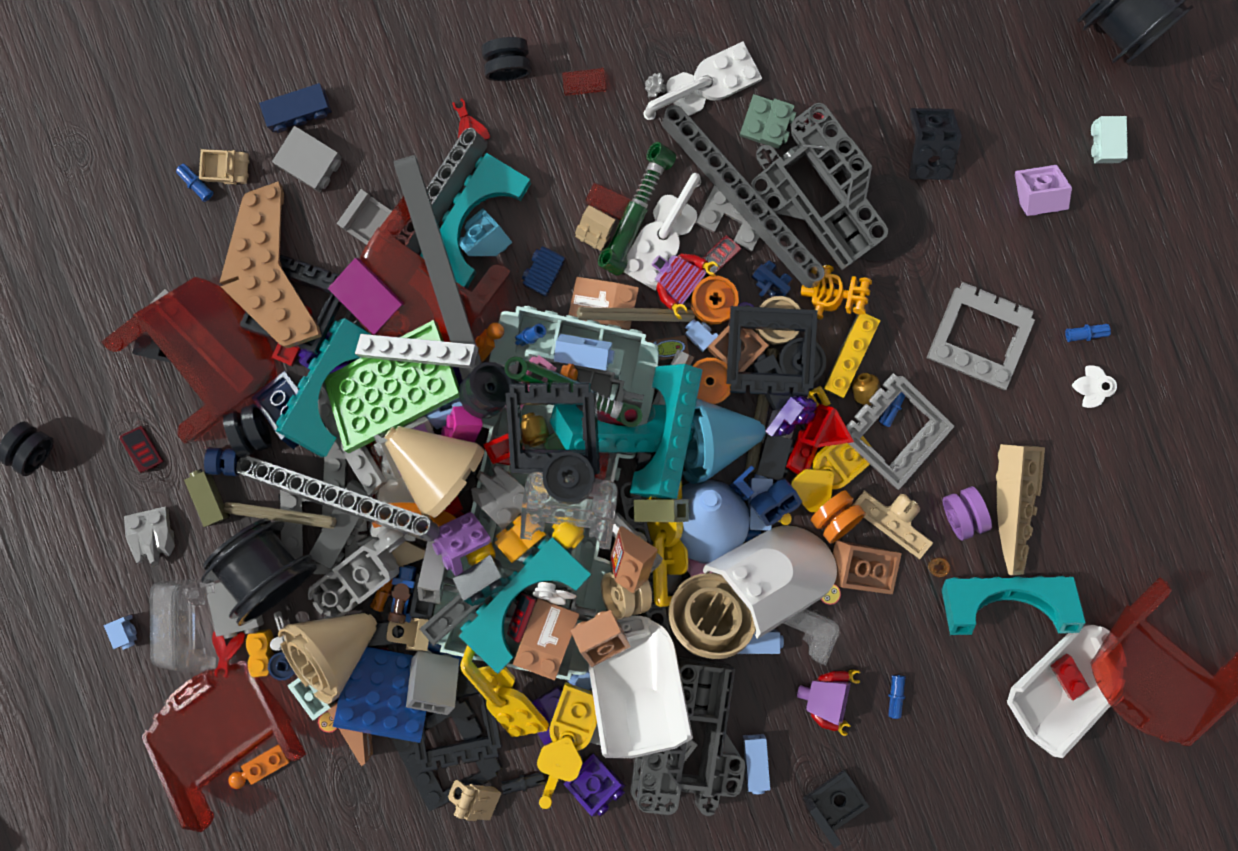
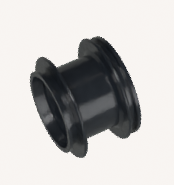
[1077,0,1194,64]
[201,518,317,626]

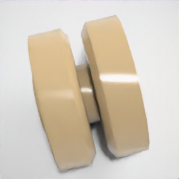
[754,296,800,345]
[601,572,652,620]

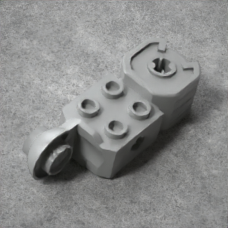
[308,528,406,619]

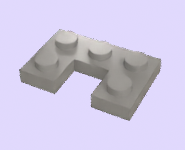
[695,186,760,252]

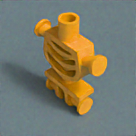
[801,265,872,319]

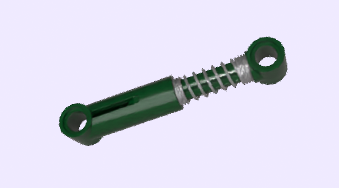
[598,142,676,276]
[504,356,643,427]

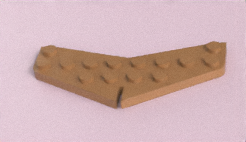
[220,182,322,348]

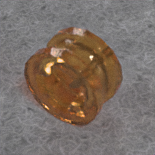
[928,557,950,577]

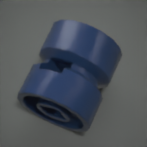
[204,447,240,476]
[268,650,296,680]

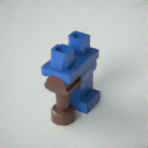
[388,565,418,624]

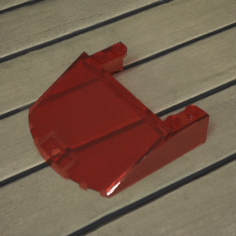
[356,196,510,342]
[101,277,277,444]
[1090,577,1238,746]
[142,661,306,832]

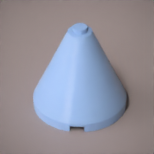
[680,479,750,564]

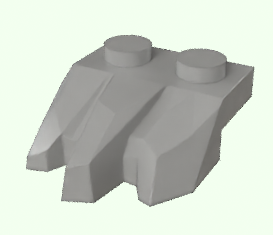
[471,464,534,530]
[124,507,175,567]

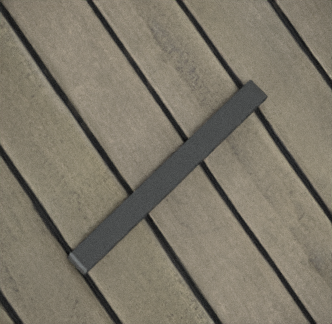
[662,105,825,288]
[345,128,488,332]
[393,155,482,380]
[236,456,440,542]

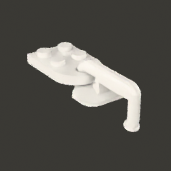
[644,42,762,120]
[624,173,701,291]

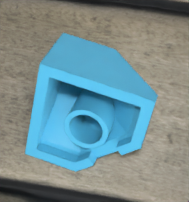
[459,208,512,256]

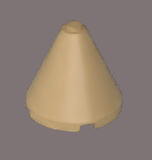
[384,426,484,519]
[669,573,756,659]
[278,613,377,704]

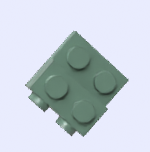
[739,94,796,149]

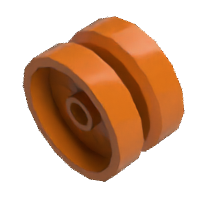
[690,276,739,325]
[693,358,730,405]
[810,490,866,544]

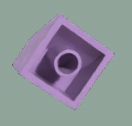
[1015,165,1072,216]

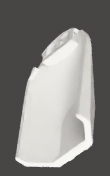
[703,526,837,639]
[588,616,693,758]
[1007,625,1126,758]

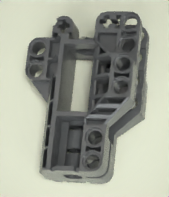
[751,103,888,271]
[630,657,745,816]

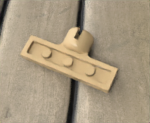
[852,490,933,559]

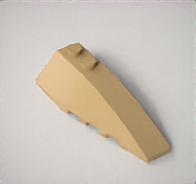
[996,444,1045,575]

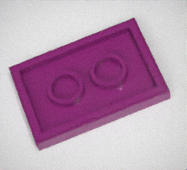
[328,257,404,335]

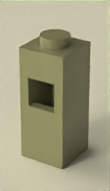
[184,469,230,527]
[634,499,689,522]

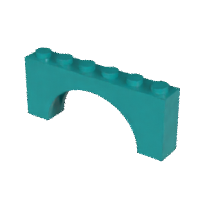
[420,153,531,290]
[276,318,371,457]
[630,364,703,499]
[549,405,692,452]
[459,537,592,674]
[942,576,1085,635]

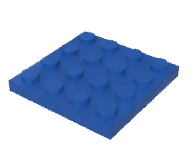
[332,647,426,743]

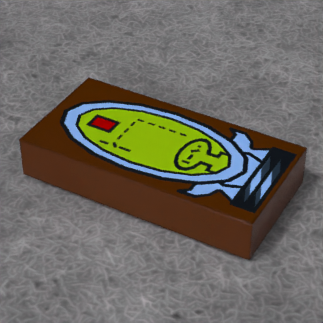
[646,335,689,361]

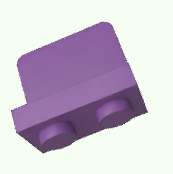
[432,512,491,576]

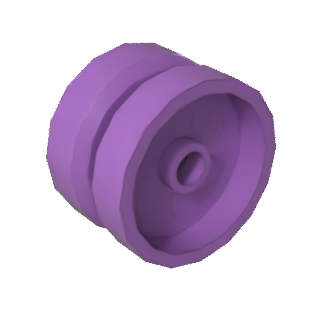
[943,486,992,541]

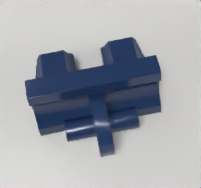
[751,261,793,297]

